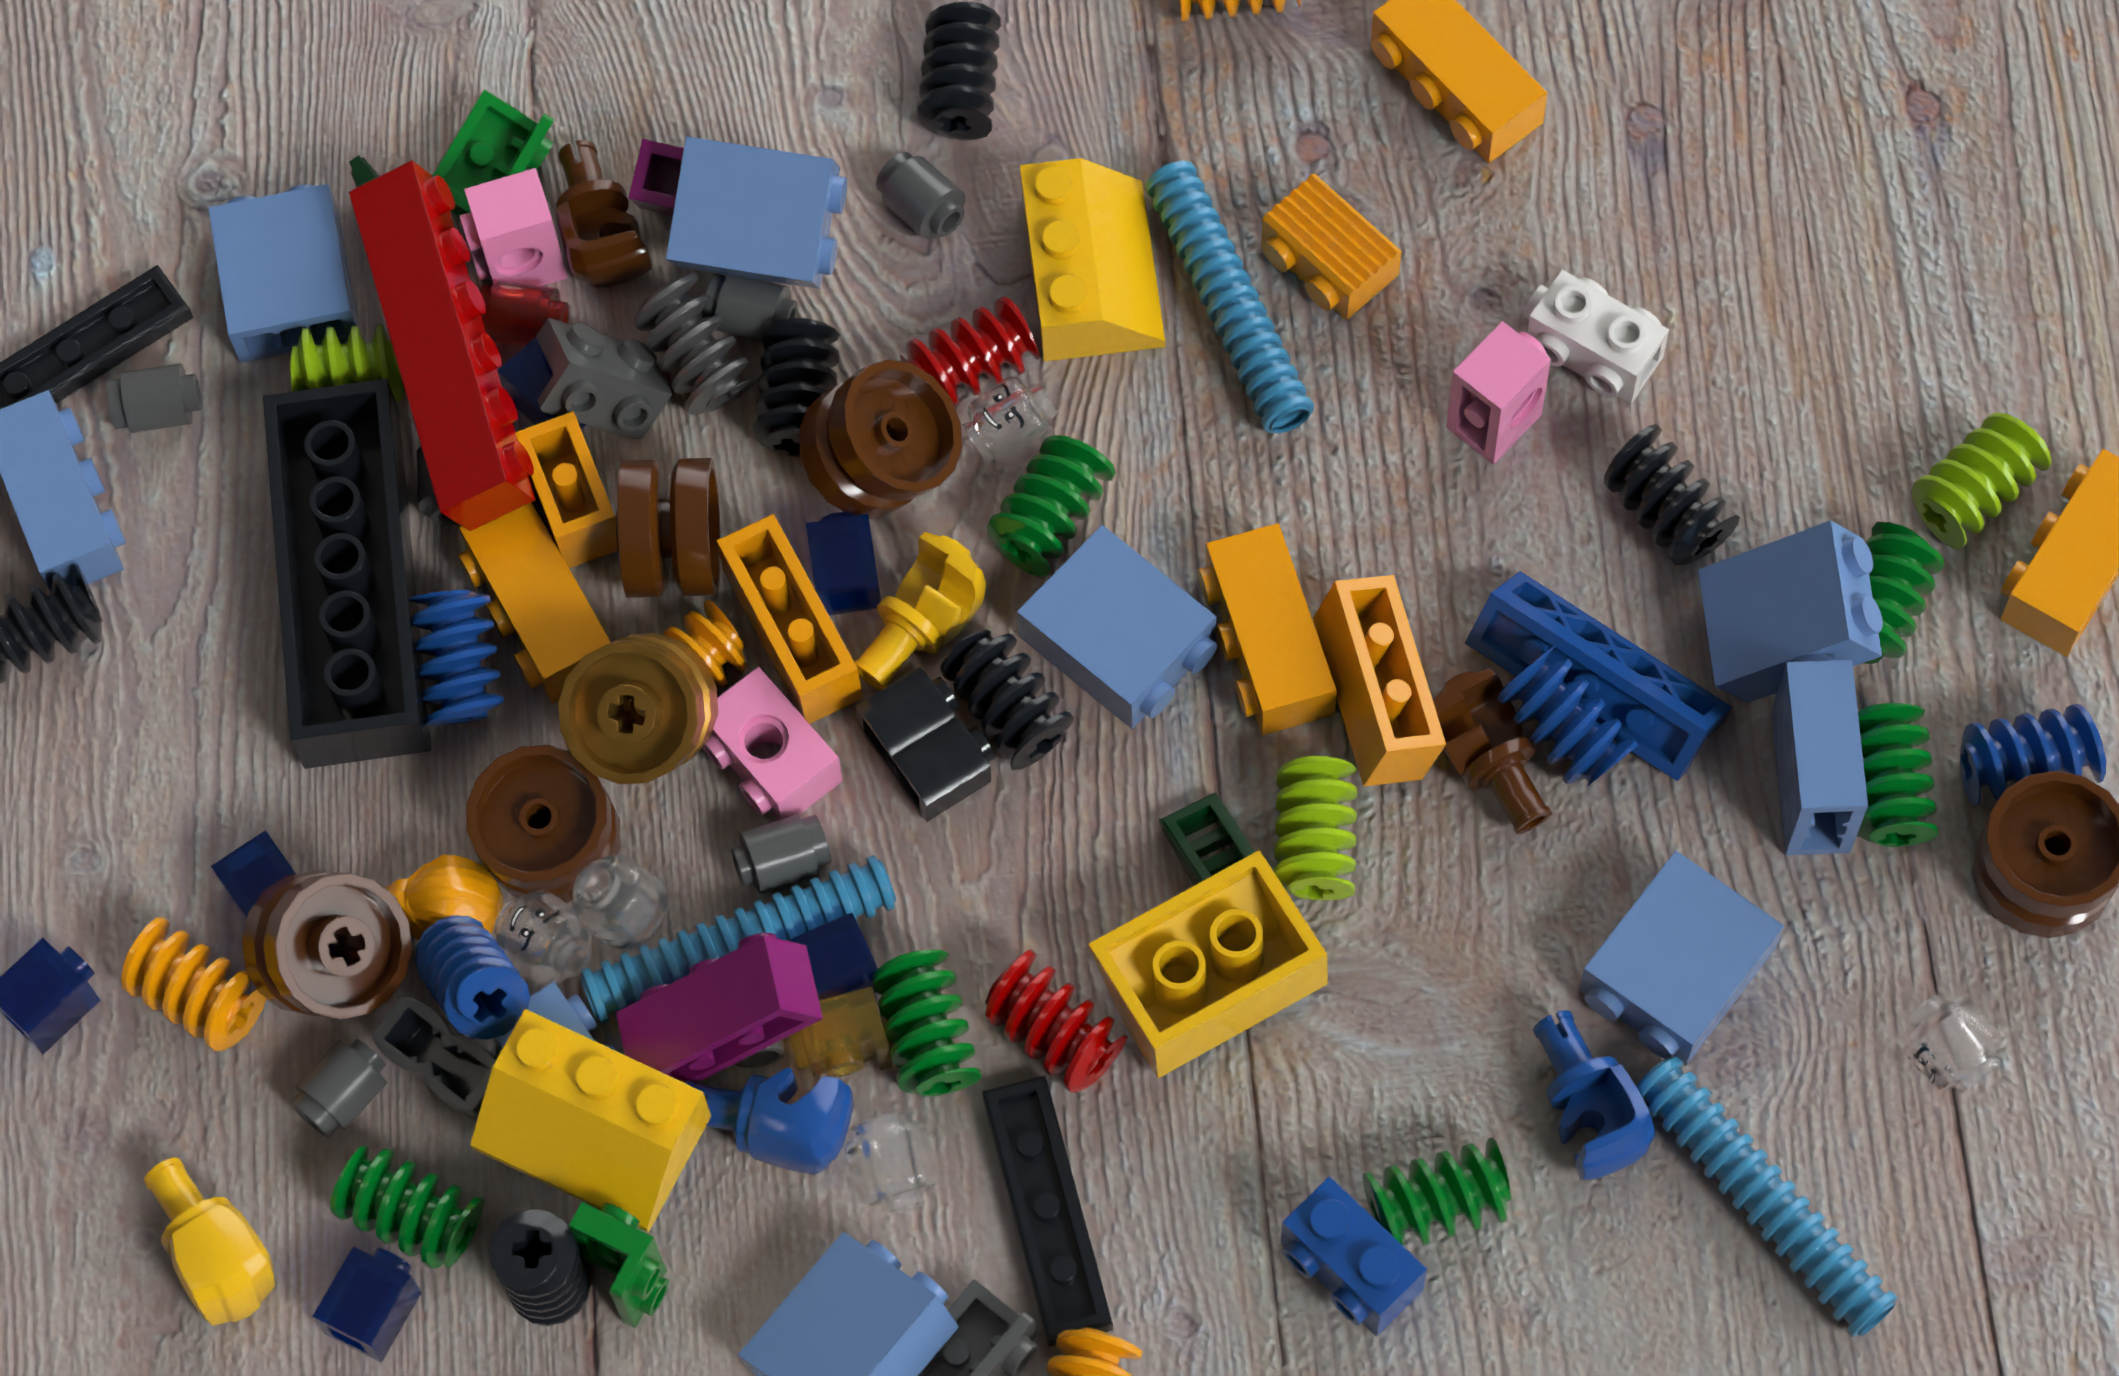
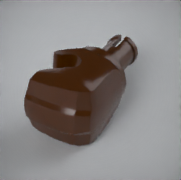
[556,140,652,288]
[1432,669,1552,834]

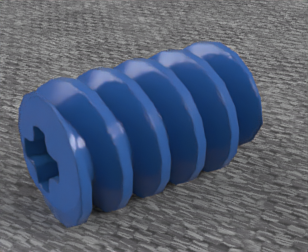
[409,590,504,726]
[1497,646,1638,787]
[1960,704,2106,806]
[415,915,530,1040]

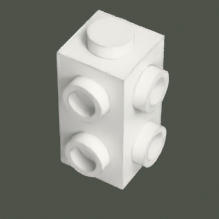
[1523,270,1669,404]

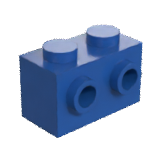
[1281,1176,1427,1337]

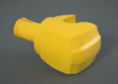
[854,532,986,691]
[144,1158,275,1326]

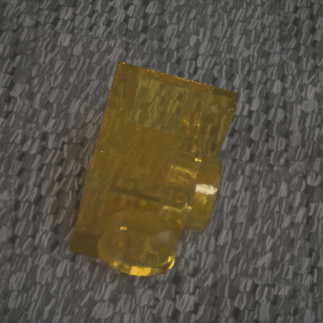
[789,987,893,1077]

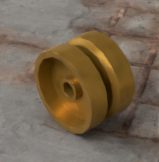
[558,633,718,784]

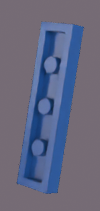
[1465,571,1732,781]

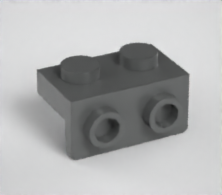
[536,318,672,440]
[918,1279,1038,1376]

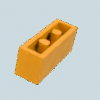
[1371,0,1548,164]
[2000,448,2119,657]
[458,502,611,704]
[716,513,863,724]
[1197,523,1337,736]
[1313,575,1446,787]

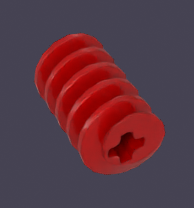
[900,296,1040,406]
[985,949,1129,1093]

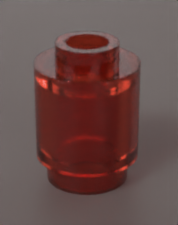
[479,280,569,348]

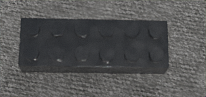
[263,379,431,769]

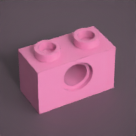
[459,168,568,299]
[1446,321,1551,465]
[703,667,843,820]

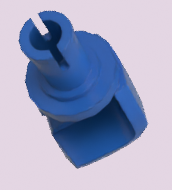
[1533,1010,1655,1180]
[685,1068,854,1175]

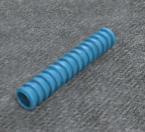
[1145,161,1314,433]
[579,855,896,1024]
[1636,1056,1897,1337]

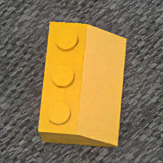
[1020,158,1166,362]
[1088,850,1328,1079]
[470,1009,711,1233]

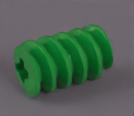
[987,435,1116,577]
[1864,522,1945,664]
[1857,703,1939,847]
[872,949,982,1097]
[1363,1137,1511,1246]
[330,1145,485,1269]

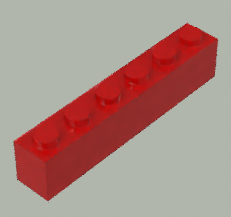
[349,160,535,531]

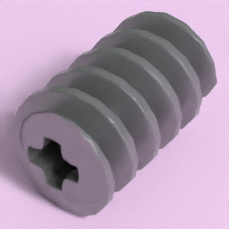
[634,273,758,415]

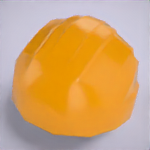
[385,854,503,941]

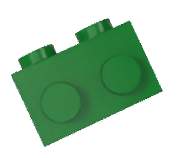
[432,89,555,217]
[568,1202,669,1328]

